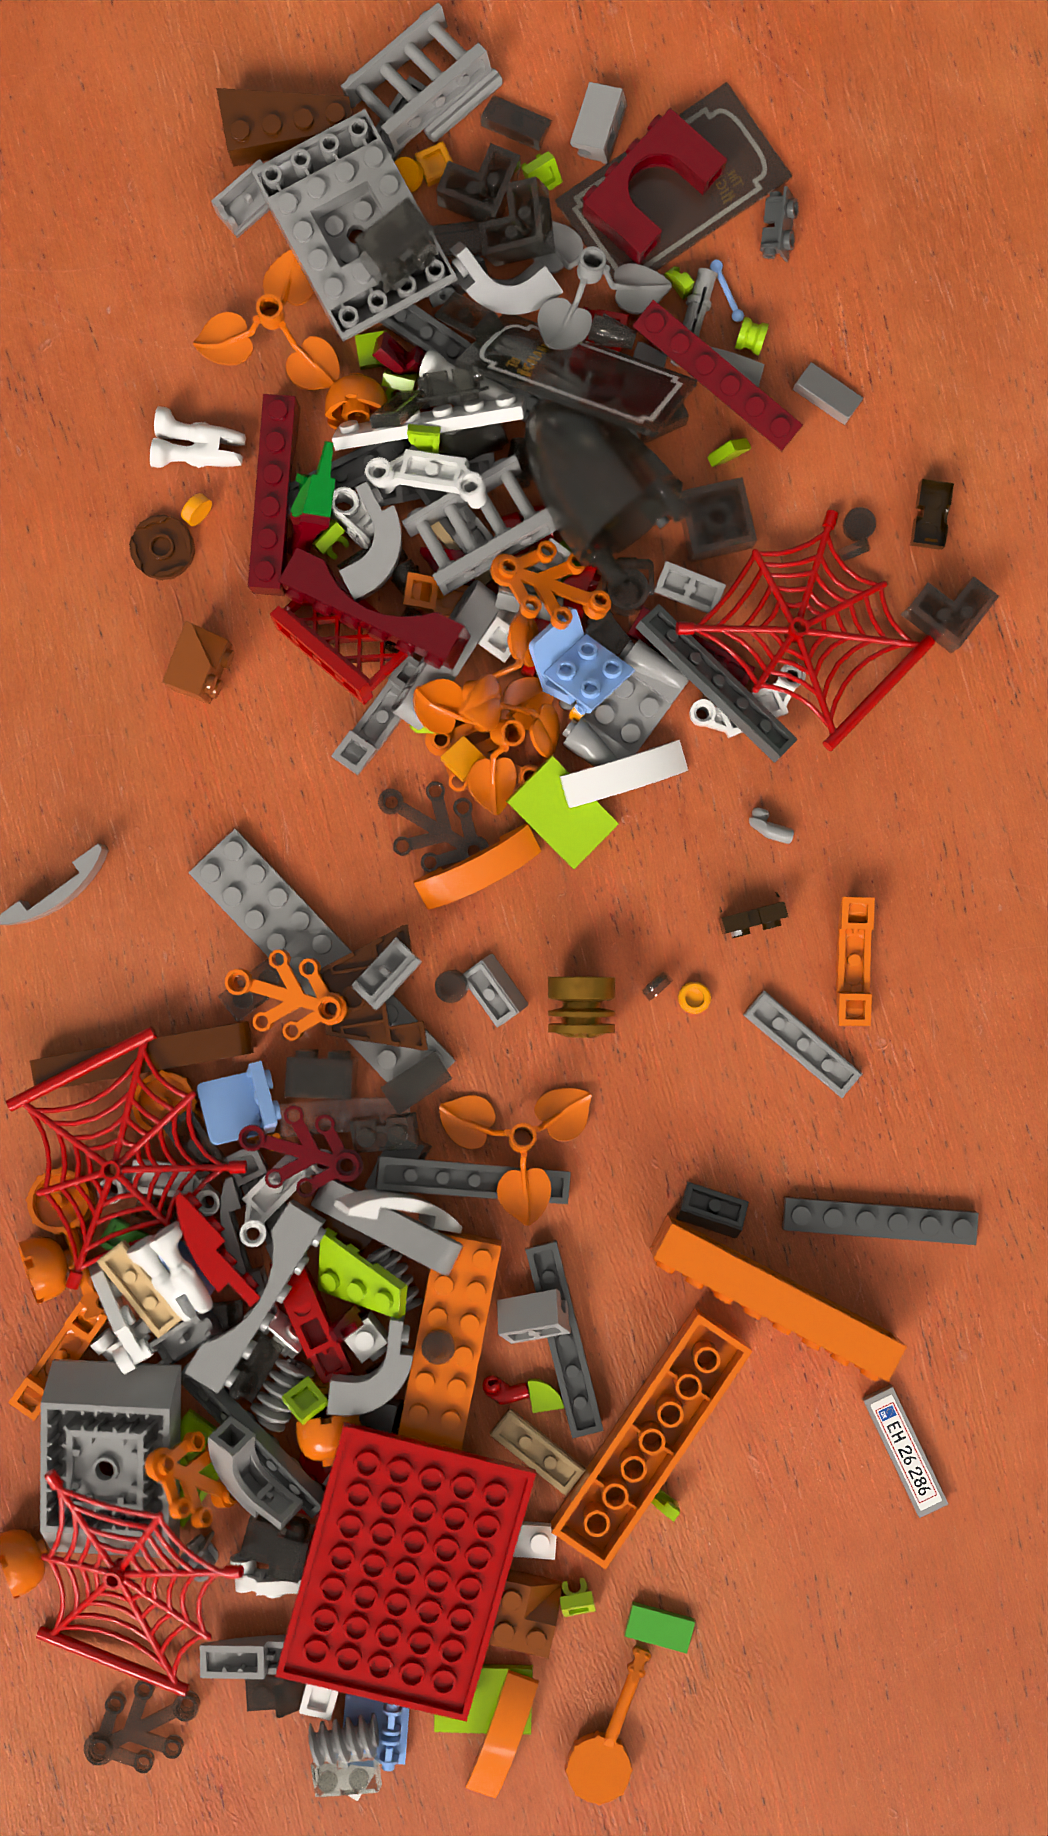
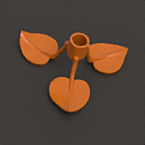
[193,249,340,390]
[459,607,560,758]
[413,677,554,816]
[439,1088,592,1226]

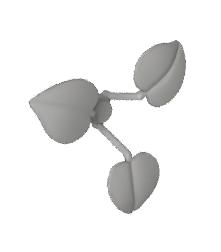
[531,215,672,350]

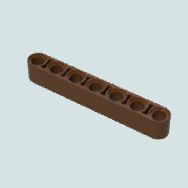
[30,1021,254,1088]

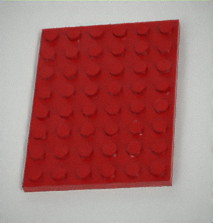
[275,1422,536,1722]

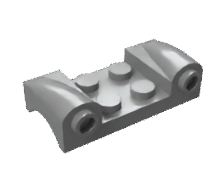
[562,639,689,767]

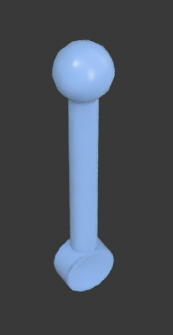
[710,260,744,322]

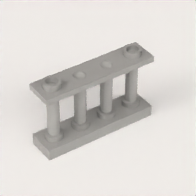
[341,3,492,153]
[402,455,556,596]

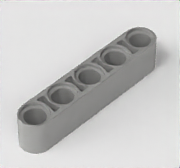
[391,580,499,730]
[311,1179,463,1276]

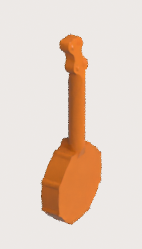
[132,1070,282,1151]
[25,1167,104,1320]
[565,1646,651,1806]

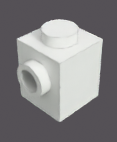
[344,1310,389,1363]

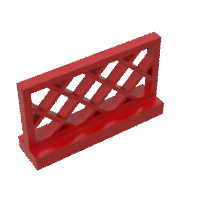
[270,574,409,705]

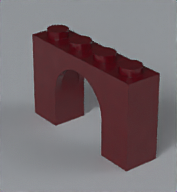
[582,108,727,265]

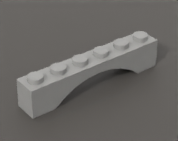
[184,1199,327,1394]

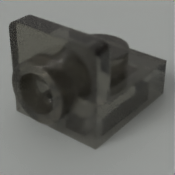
[584,610,633,656]

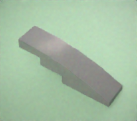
[200,1634,286,1679]

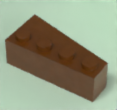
[216,88,353,167]

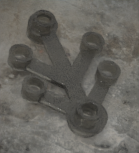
[378,781,489,872]
[84,1679,200,1773]

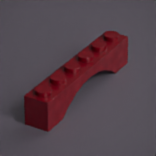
[633,300,803,452]
[248,394,300,596]
[279,548,471,670]

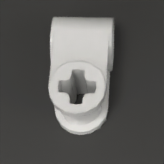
[330,487,374,549]

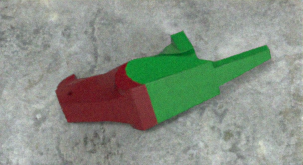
[287,441,336,556]

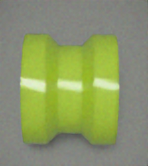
[735,317,769,356]

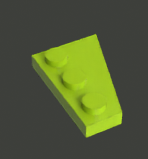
[318,1228,407,1319]

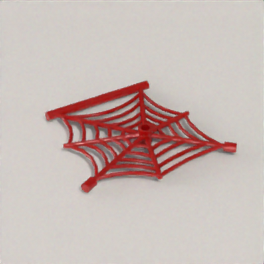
[676,510,936,751]
[6,1026,247,1290]
[36,1468,244,1697]

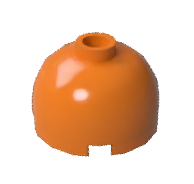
[325,373,389,430]
[18,1236,74,1305]
[296,1415,362,1467]
[0,1529,48,1599]

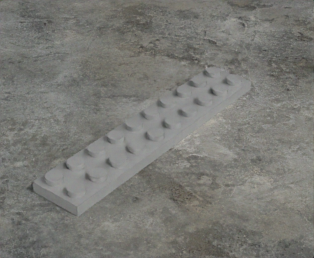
[188,829,456,1105]

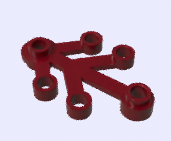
[239,1105,363,1198]

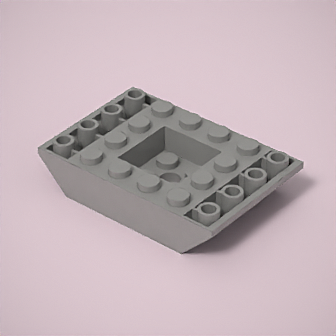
[251,109,458,342]
[40,1359,181,1559]

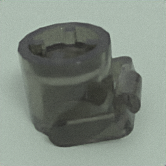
[601,557,654,617]

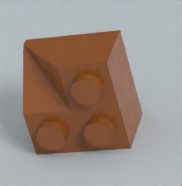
[162,621,234,704]
[488,1569,563,1659]

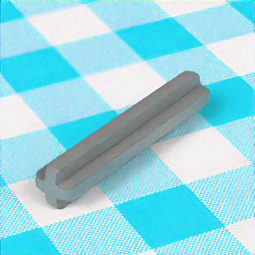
[424,68,503,142]

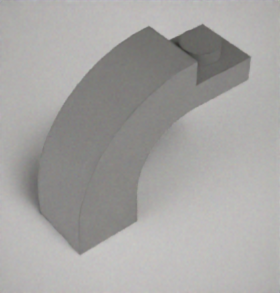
[450,241,563,315]
[339,481,402,603]
[327,1315,414,1416]
[208,1416,303,1530]

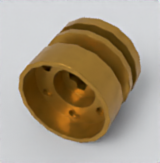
[548,977,615,1038]

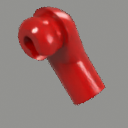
[483,1375,530,1405]

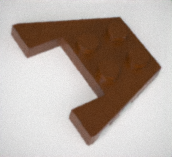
[320,925,428,1051]

